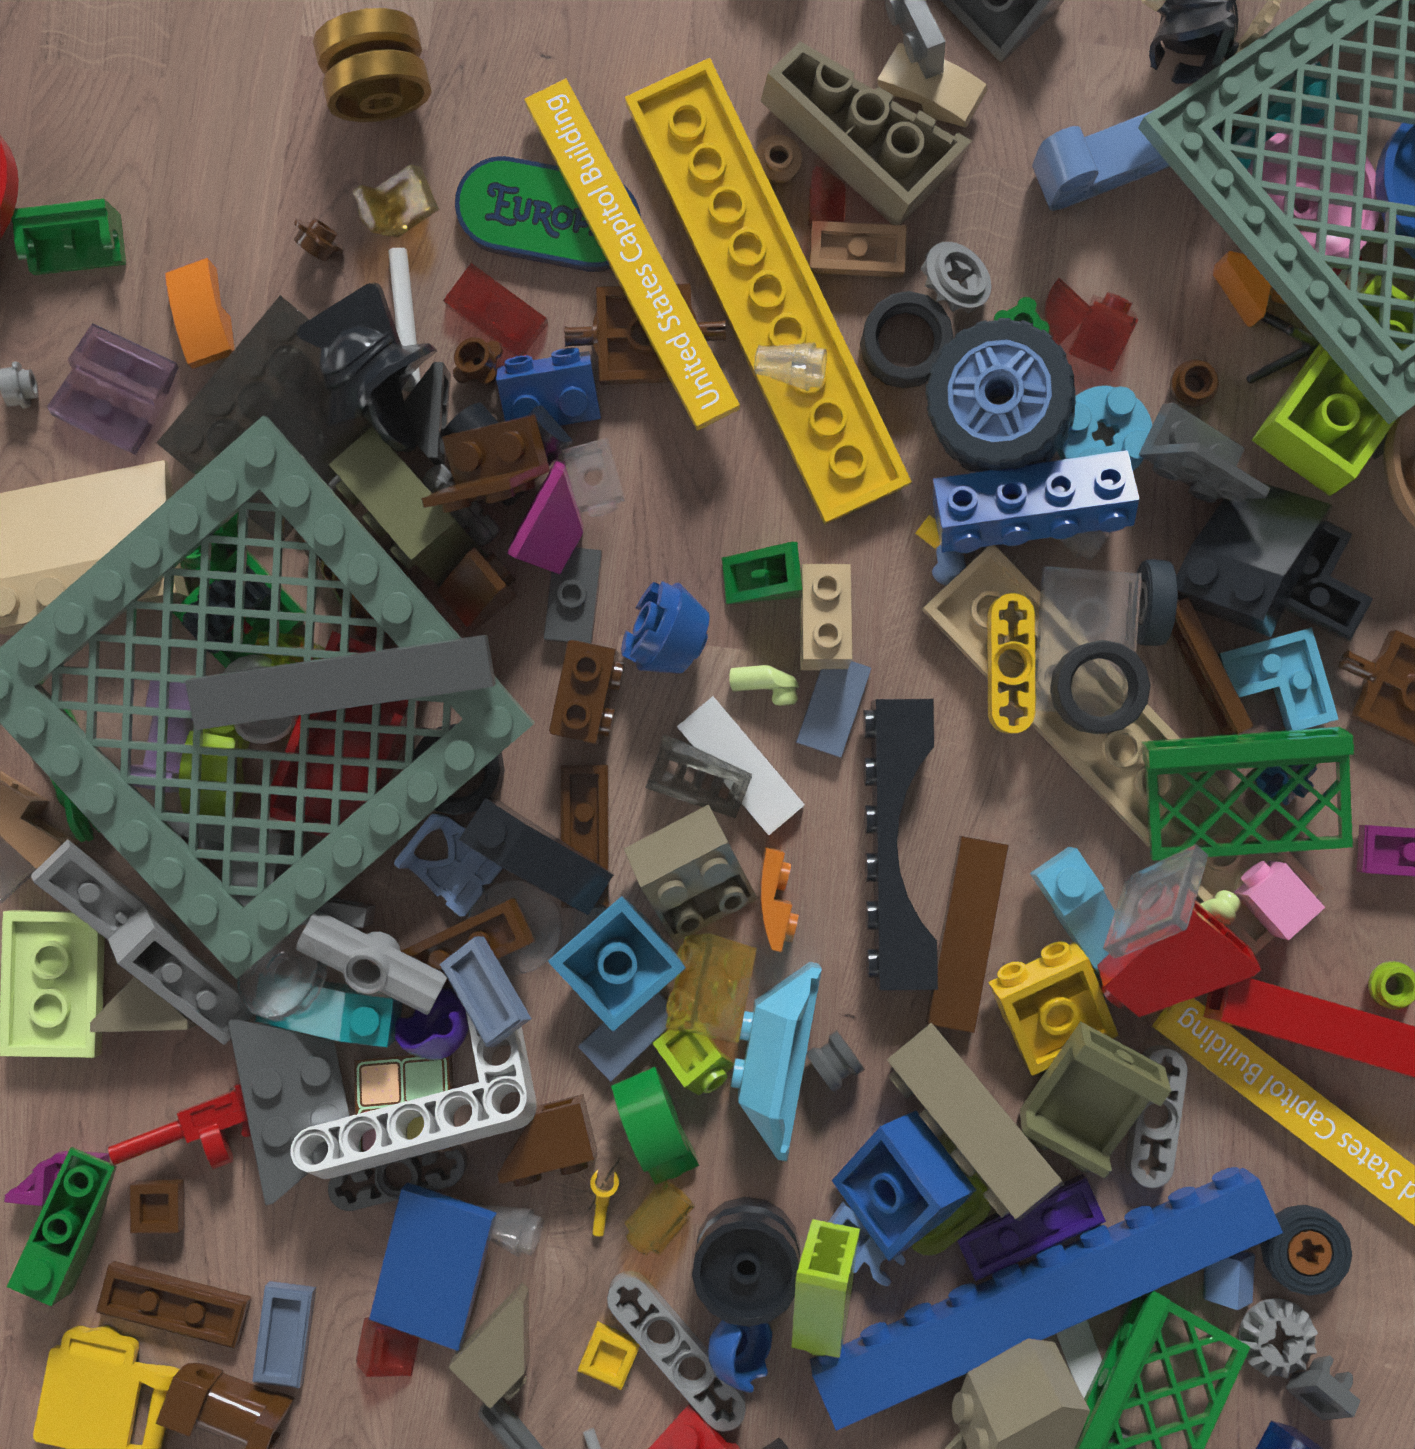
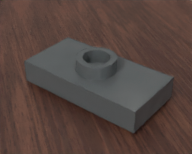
[544,547,602,644]

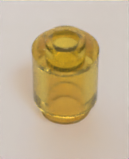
[625,1180,695,1256]

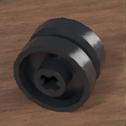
[692,1197,801,1327]

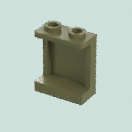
[1020,1021,1171,1178]

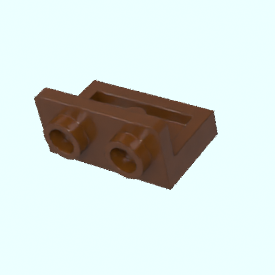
[549,640,625,745]

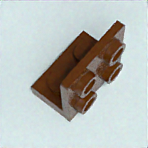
[421,414,550,513]

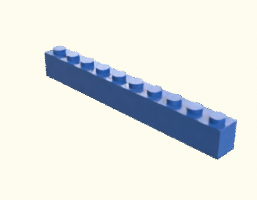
[810,1167,1283,1431]

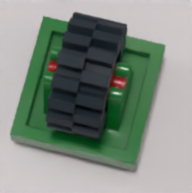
[173,550,306,668]

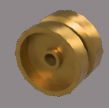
[313,8,432,122]

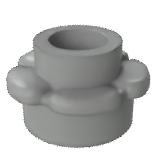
[0,361,38,409]

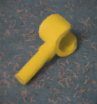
[590,1169,620,1236]

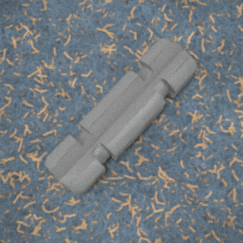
[422,463,500,546]

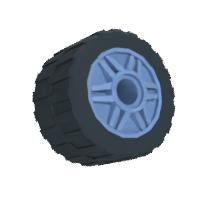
[925,318,1076,472]

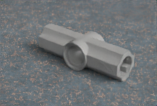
[296,910,447,1015]

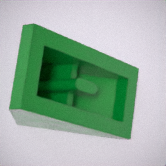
[722,542,802,604]

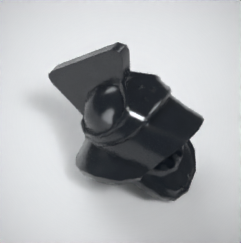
[296,282,437,452]

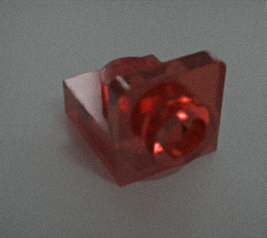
[1068,292,1139,372]

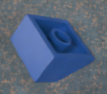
[831,1111,976,1261]

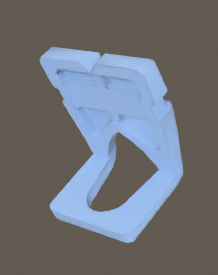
[394,814,503,917]

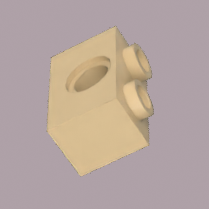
[799,564,852,670]

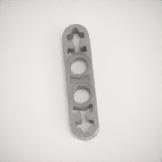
[607,1271,746,1431]

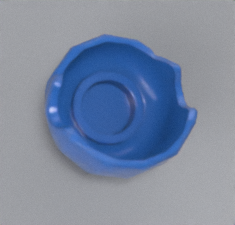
[708,1320,773,1393]

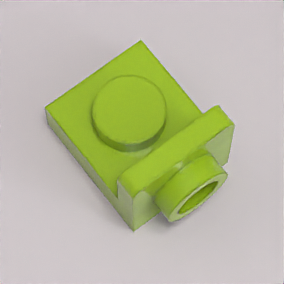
[653,1013,734,1095]

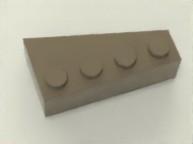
[761,41,972,225]
[887,1023,1064,1221]

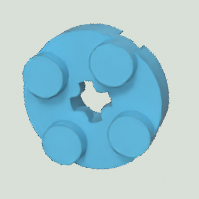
[1057,386,1152,471]

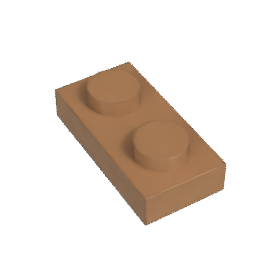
[809,221,907,278]

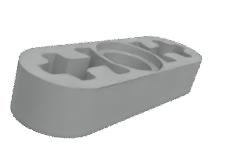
[1125,1045,1188,1188]

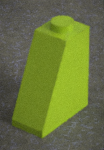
[791,1219,860,1358]

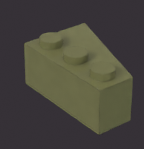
[329,427,487,587]

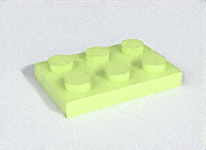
[0,910,105,1058]

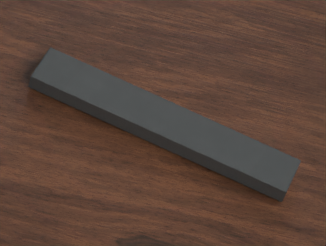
[185,635,496,730]

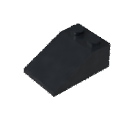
[1176,482,1333,637]

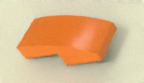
[165,258,235,369]
[760,847,799,952]

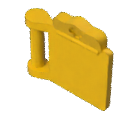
[33,1325,180,1449]

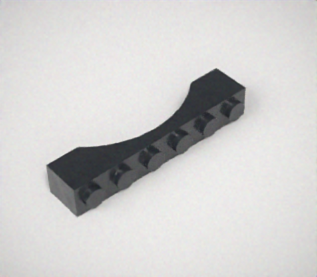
[863,699,938,990]

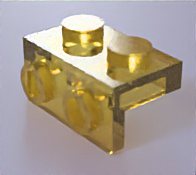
[666,933,757,1043]

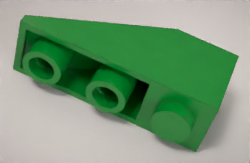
[7,1147,117,1306]

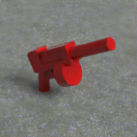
[108,1082,251,1169]

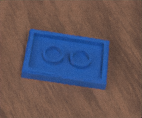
[369,1182,497,1351]

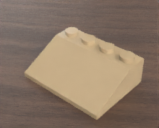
[0,460,193,636]

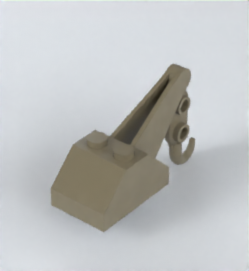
[945,1338,1090,1449]

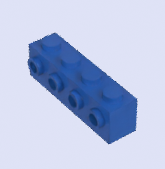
[933,450,1139,553]

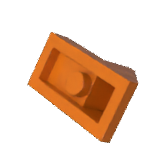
[1213,251,1286,327]

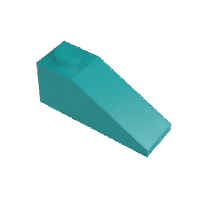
[255,973,403,1048]

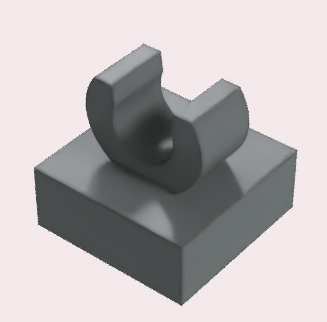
[1286,1355,1361,1421]

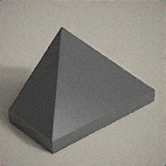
[404,362,451,466]

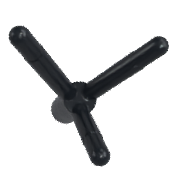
[1246,312,1319,383]

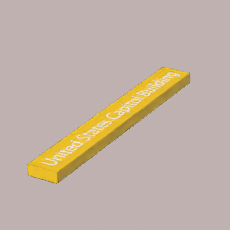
[524,78,740,431]
[1151,998,1415,1227]

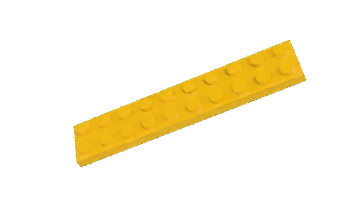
[625,58,912,525]

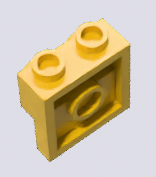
[988,941,1119,1076]

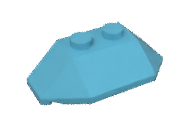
[730,962,822,1161]

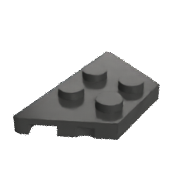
[227,1018,350,1205]

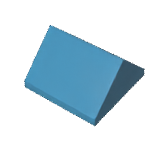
[548,896,686,1031]

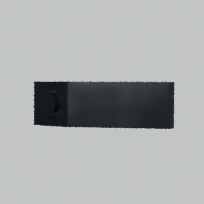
[459,798,615,915]

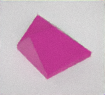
[507,458,584,574]

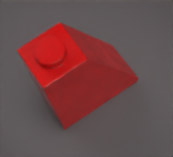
[1097,888,1261,1017]

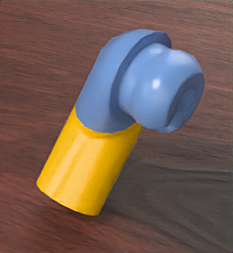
[915,515,966,585]

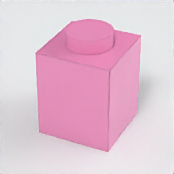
[1234,861,1325,940]

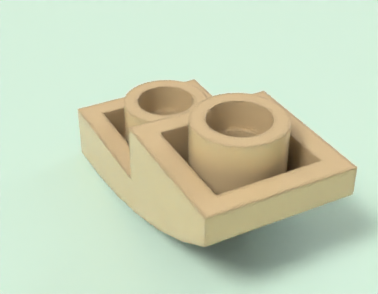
[877,43,988,127]

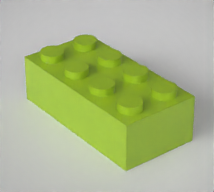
[1252,275,1414,496]

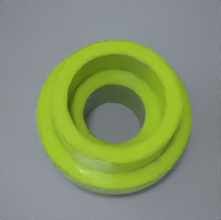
[1368,961,1415,1010]

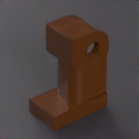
[155,1363,294,1449]

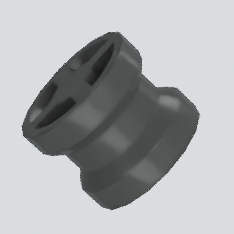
[806,1030,865,1093]

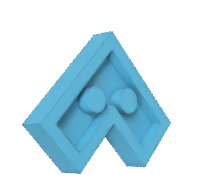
[1217,628,1339,731]

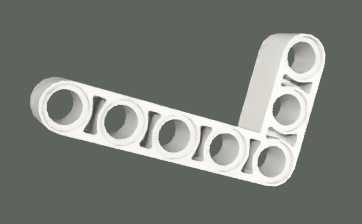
[291,1012,536,1179]

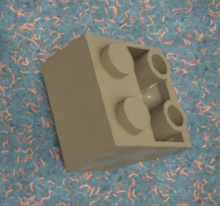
[624,804,758,943]

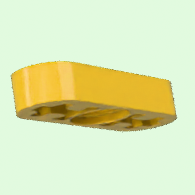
[987,593,1035,734]

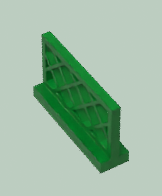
[1142,727,1354,861]
[1075,1290,1251,1449]

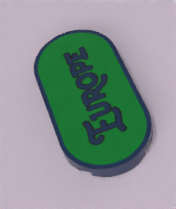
[455,156,641,272]

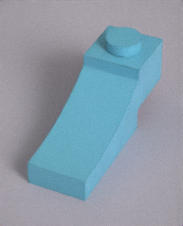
[1029,847,1129,985]

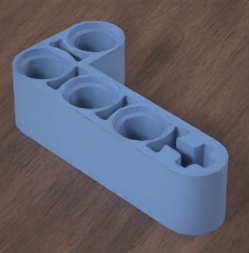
[1032,110,1221,211]

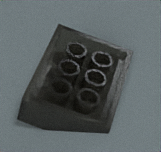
[156,295,376,541]

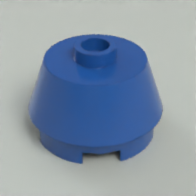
[621,581,710,674]

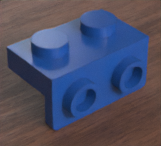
[496,347,601,426]

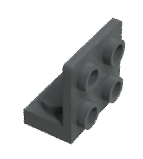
[1139,403,1270,503]

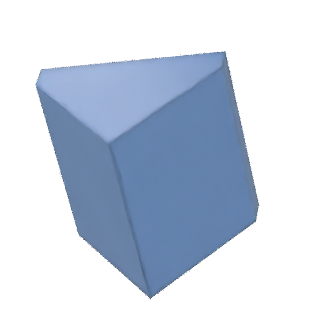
[1203,1252,1255,1310]

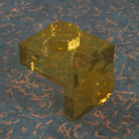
[353,164,439,238]

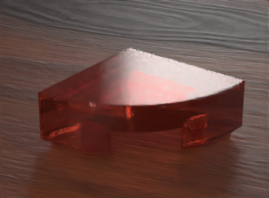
[1044,278,1093,345]

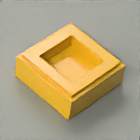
[577,1321,640,1390]

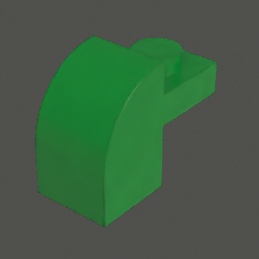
[611,1067,700,1185]

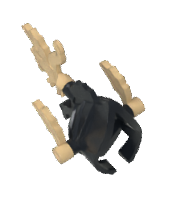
[1141,0,1282,84]

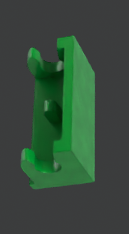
[11,198,126,276]

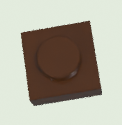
[130,1179,184,1233]

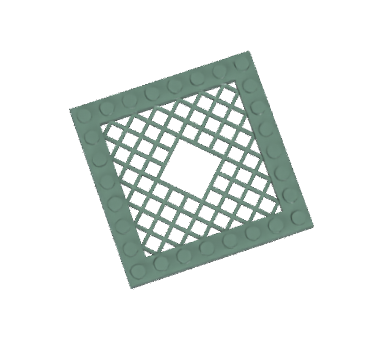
[1138,0,1415,424]
[0,416,535,979]

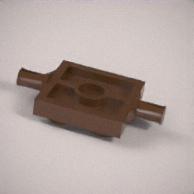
[564,283,726,385]
[1338,630,1415,747]

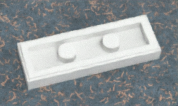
[677,696,805,835]

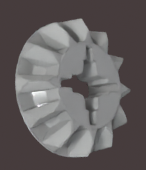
[921,242,991,314]
[1238,1298,1318,1379]

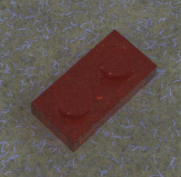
[443,263,548,356]

